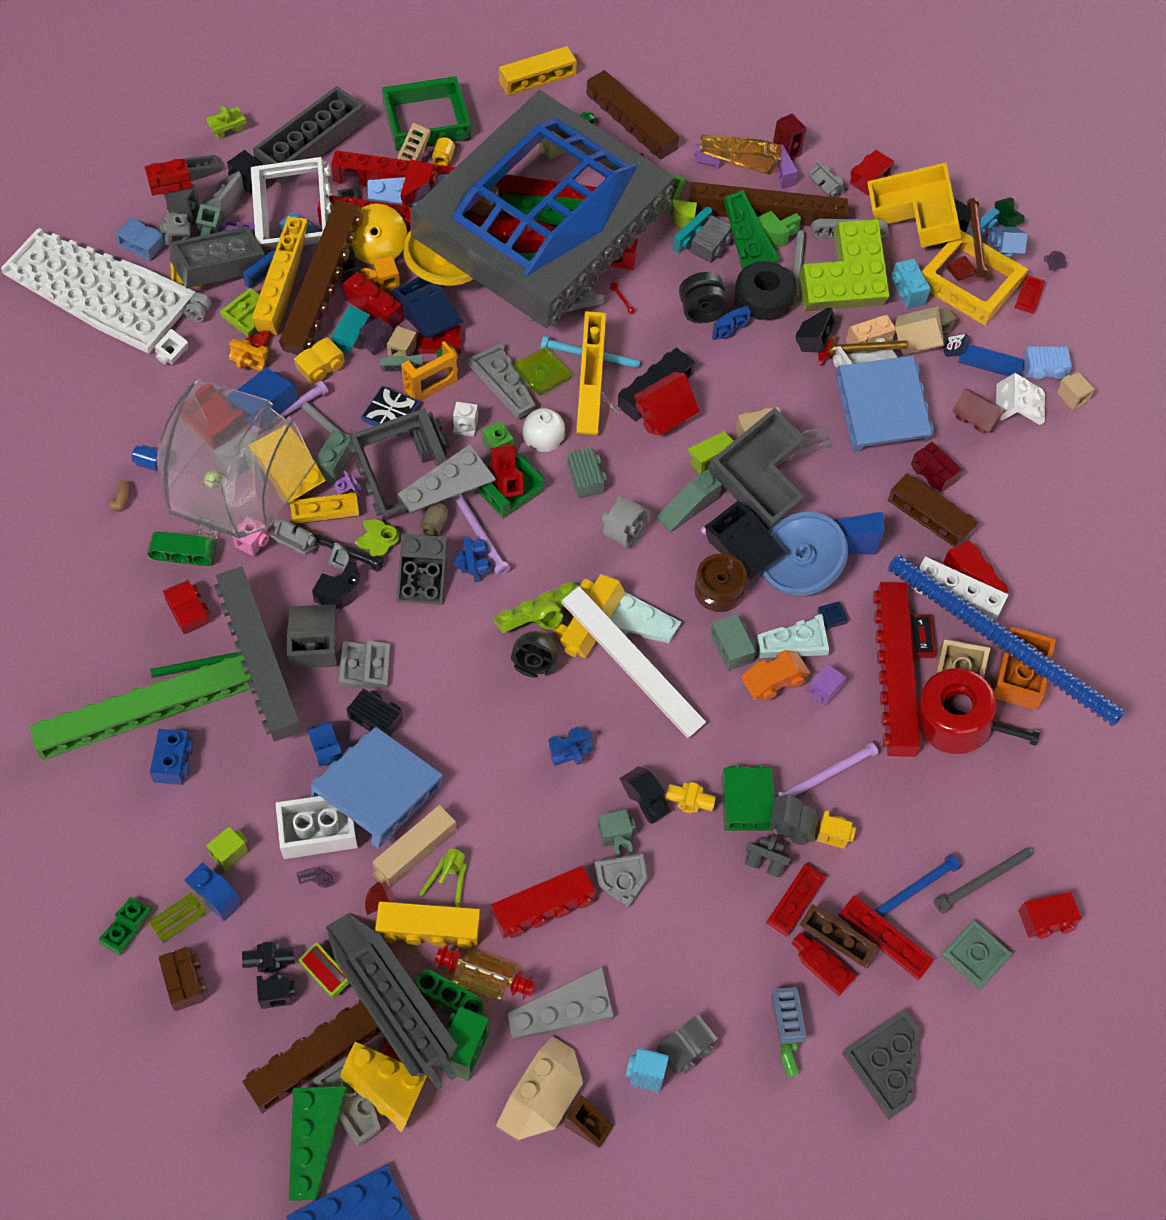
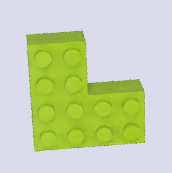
[799,219,889,311]

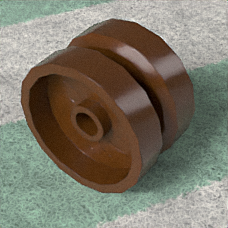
[694,553,747,612]

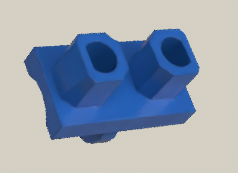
[453,536,491,582]
[548,727,593,766]

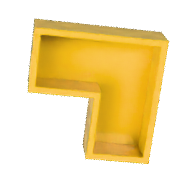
[867,162,961,248]

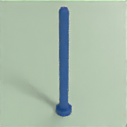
[874,854,961,917]

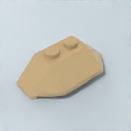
[496,1036,583,1141]

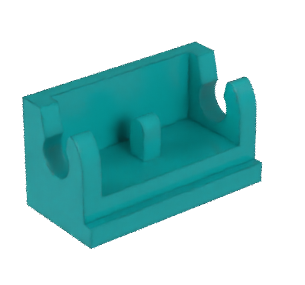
[331,305,370,353]

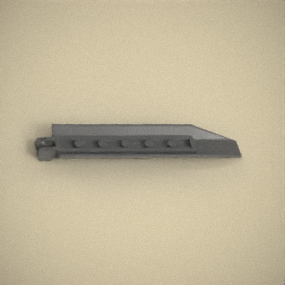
[326,914,458,1090]

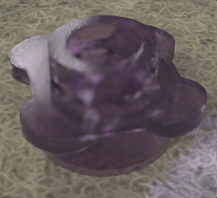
[1044,251,1067,271]

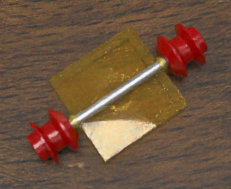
[434,944,536,1000]

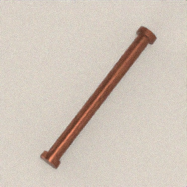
[967,198,988,278]

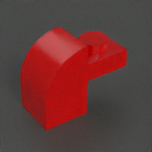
[488,444,523,498]

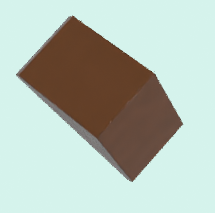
[565,1095,614,1148]

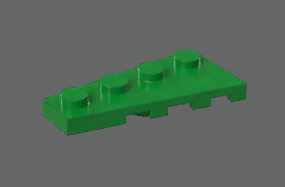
[288,1086,348,1201]

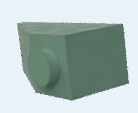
[656,470,722,533]

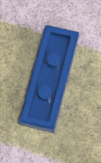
[958,344,1024,377]

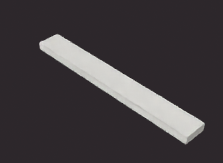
[561,586,706,739]

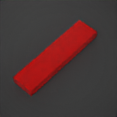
[838,895,935,980]

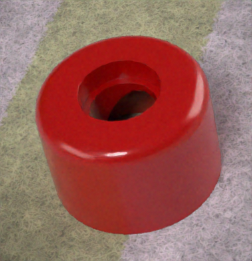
[918,668,996,754]

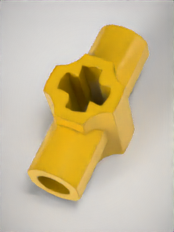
[665,782,716,813]

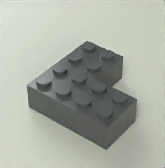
[708,408,805,531]

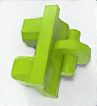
[206,105,247,139]

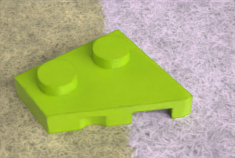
[220,288,260,337]

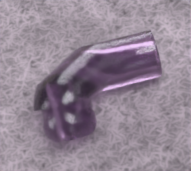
[296,867,333,888]

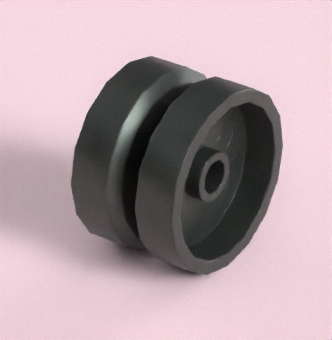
[679,272,729,324]

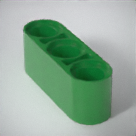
[147,531,217,566]
[416,970,484,1016]

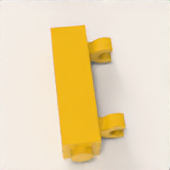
[552,574,625,659]

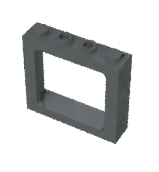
[348,408,446,520]

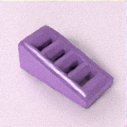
[776,144,798,188]

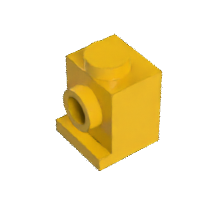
[816,810,856,849]

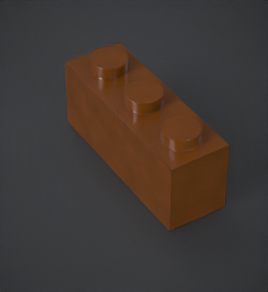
[799,904,879,968]

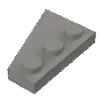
[313,1057,381,1147]

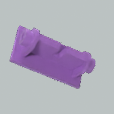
[334,471,362,497]

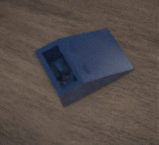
[392,277,463,339]

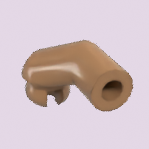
[109,480,129,511]

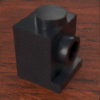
[256,975,296,1009]

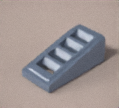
[771,987,807,1044]

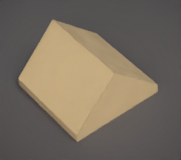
[895,306,944,355]
[935,639,990,678]

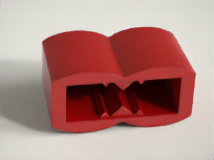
[163,580,210,634]

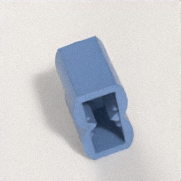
[115,218,165,260]

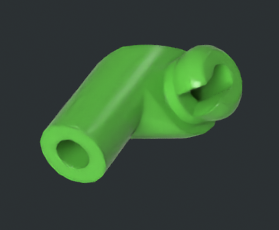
[780,1043,799,1077]

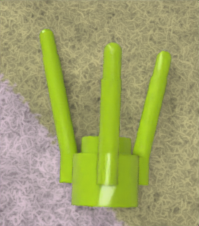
[420,848,467,908]

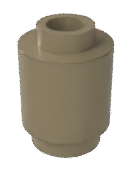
[420,503,448,536]

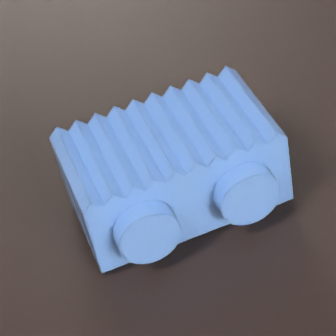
[1023,346,1072,379]

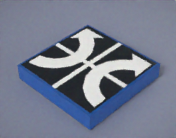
[361,386,420,437]

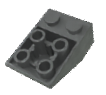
[397,534,449,605]
[287,604,337,669]

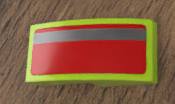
[298,942,349,998]

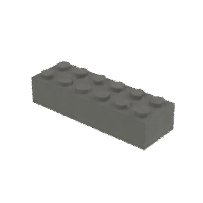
[253,86,366,185]

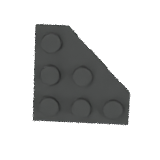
[842,1010,921,1120]

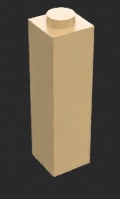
[372,805,457,888]

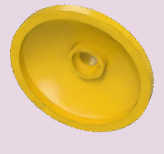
[351,204,407,265]

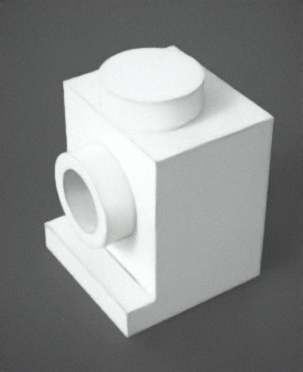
[155,329,188,365]
[453,402,478,437]

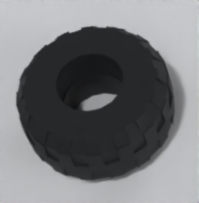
[734,261,797,320]

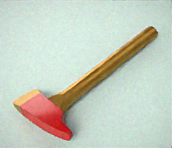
[818,334,909,366]

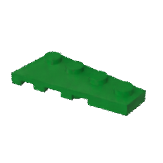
[724,190,780,270]
[500,193,585,226]

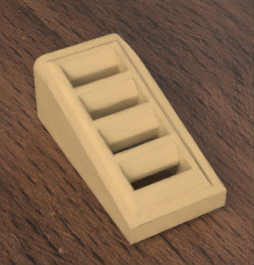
[397,123,431,161]

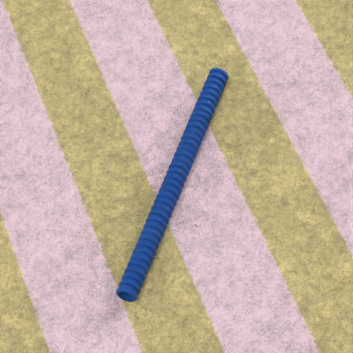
[888,554,1124,726]

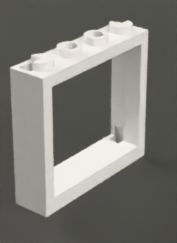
[251,157,333,251]

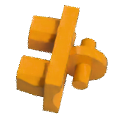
[229,339,268,371]

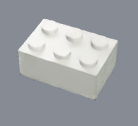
[276,796,358,859]

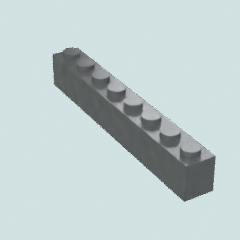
[214,566,301,742]

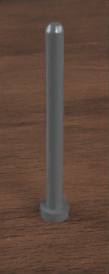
[934,848,1034,914]

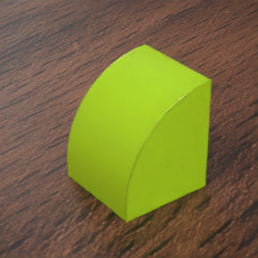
[672,199,697,229]

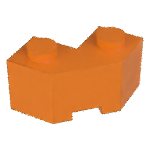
[741,650,811,701]

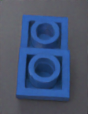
[712,306,751,340]

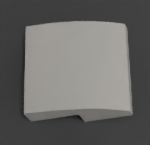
[337,640,390,688]

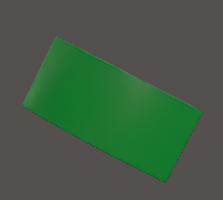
[99,897,151,956]

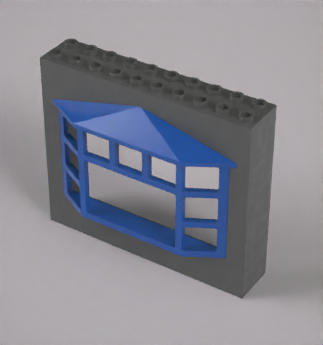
[411,89,674,329]

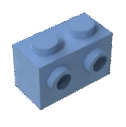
[988,226,1028,257]

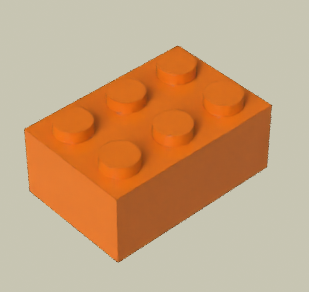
[993,626,1056,710]

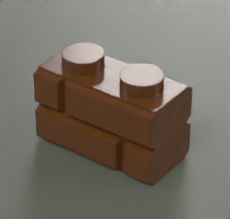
[158,947,207,1011]

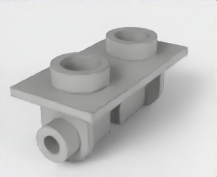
[808,160,845,197]
[268,518,317,554]

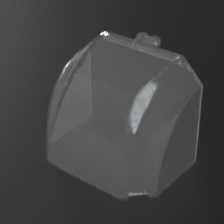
[156,378,315,539]

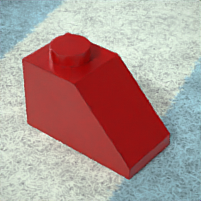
[400,159,438,205]

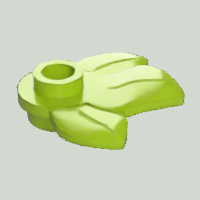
[355,519,399,557]

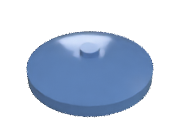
[762,512,848,596]

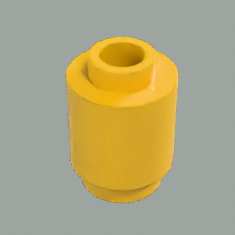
[432,137,455,166]

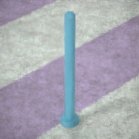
[541,335,640,368]

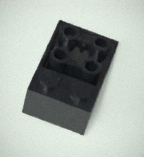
[704,500,785,580]

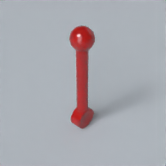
[610,282,635,314]

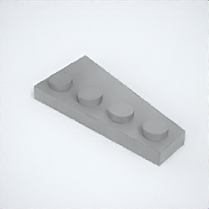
[397,444,496,513]

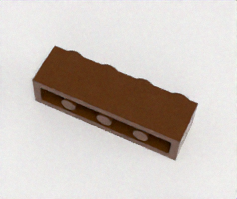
[888,473,978,547]

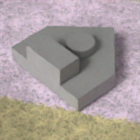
[594,854,648,908]

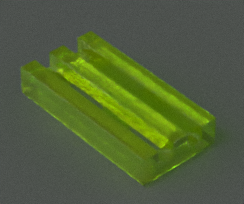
[148,892,206,943]

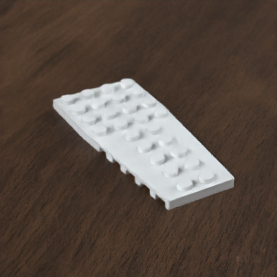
[1,228,196,354]

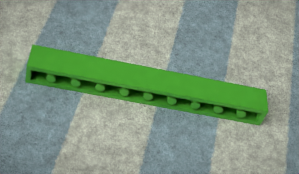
[29,655,252,761]

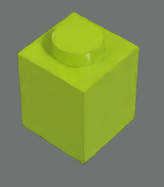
[206,827,248,871]

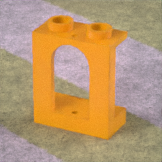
[401,341,458,402]

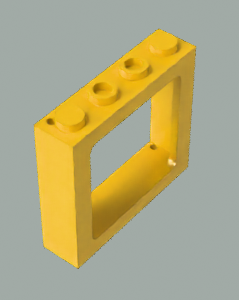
[922,230,1028,326]

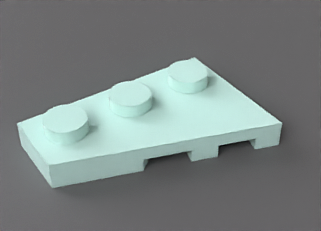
[757,614,829,658]

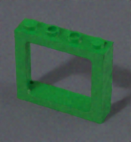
[382,76,471,151]

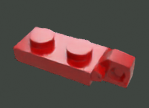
[791,933,857,996]

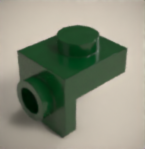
[995,197,1024,227]

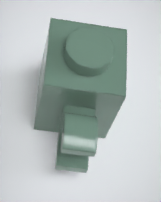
[196,204,223,236]
[597,809,636,858]

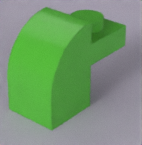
[758,211,801,247]

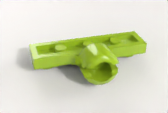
[493,582,578,633]

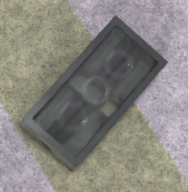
[170,226,265,289]

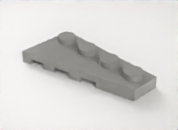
[468,343,535,419]
[507,967,613,1041]

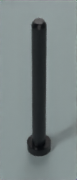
[290,522,384,572]
[943,706,1040,746]

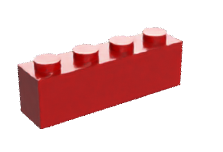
[491,865,595,939]

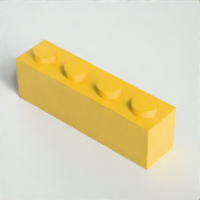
[499,46,577,96]
[375,902,480,949]

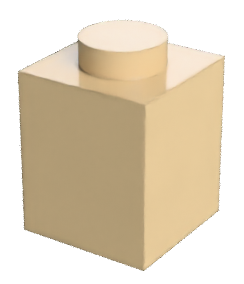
[387,326,418,357]
[1057,372,1095,410]

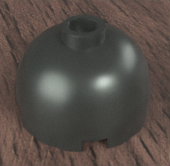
[511,631,558,678]

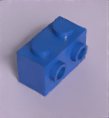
[150,729,194,785]

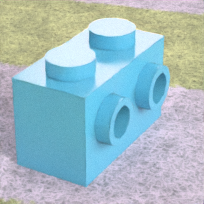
[891,259,931,309]

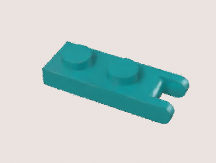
[673,207,712,254]

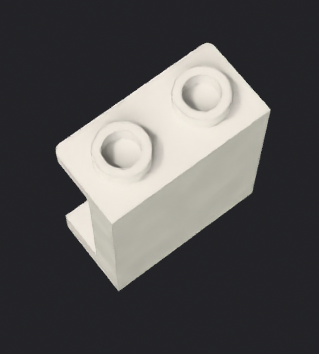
[833,337,898,367]

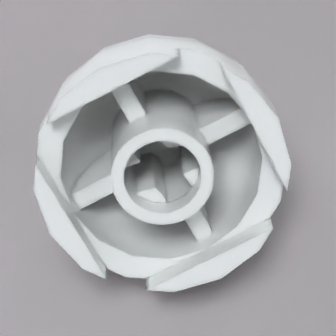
[523,408,565,452]

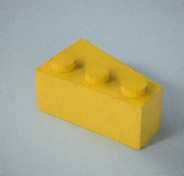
[340,1042,427,1133]

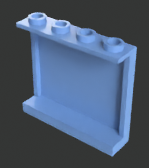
[835,356,933,452]
[311,727,443,849]

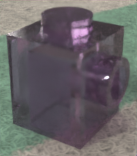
[359,317,394,355]

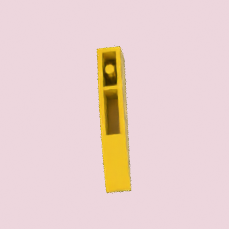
[252,216,308,335]
[576,311,606,435]

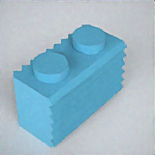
[626,1047,669,1093]

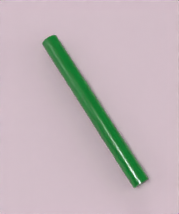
[150,652,243,678]

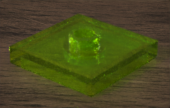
[513,347,572,396]

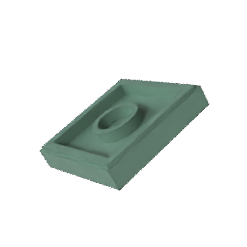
[379,355,423,371]
[941,920,1013,991]

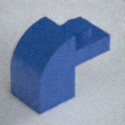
[306,721,342,767]
[184,862,242,921]

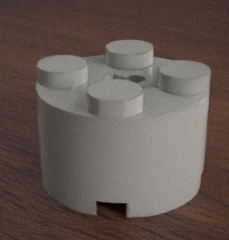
[601,496,650,549]

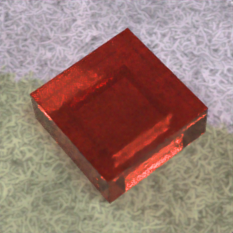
[947,256,976,282]

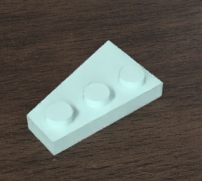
[610,592,681,643]

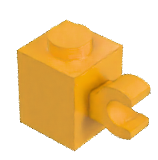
[361,256,400,291]

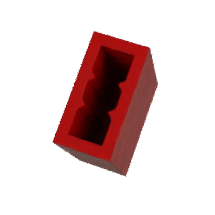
[634,372,700,436]

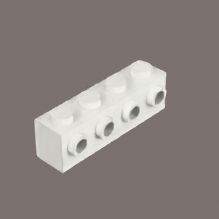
[910,557,1008,621]

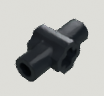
[242,941,295,974]

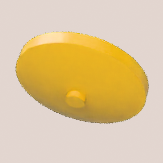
[403,230,473,286]

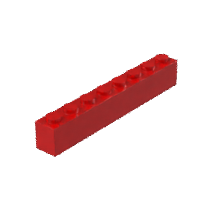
[873,582,920,757]

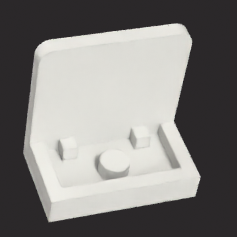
[996,373,1045,425]

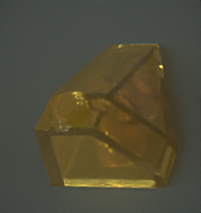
[700,135,781,175]

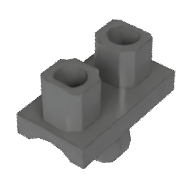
[745,833,790,877]

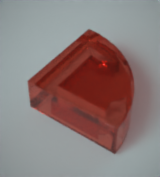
[365,881,389,915]

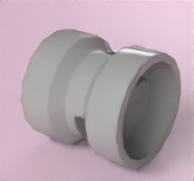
[184,293,212,322]

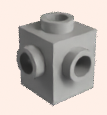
[160,212,191,245]

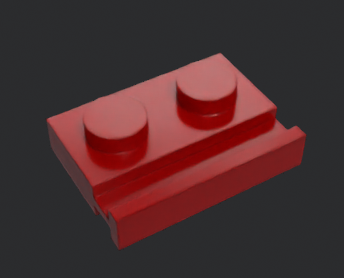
[419,325,461,354]

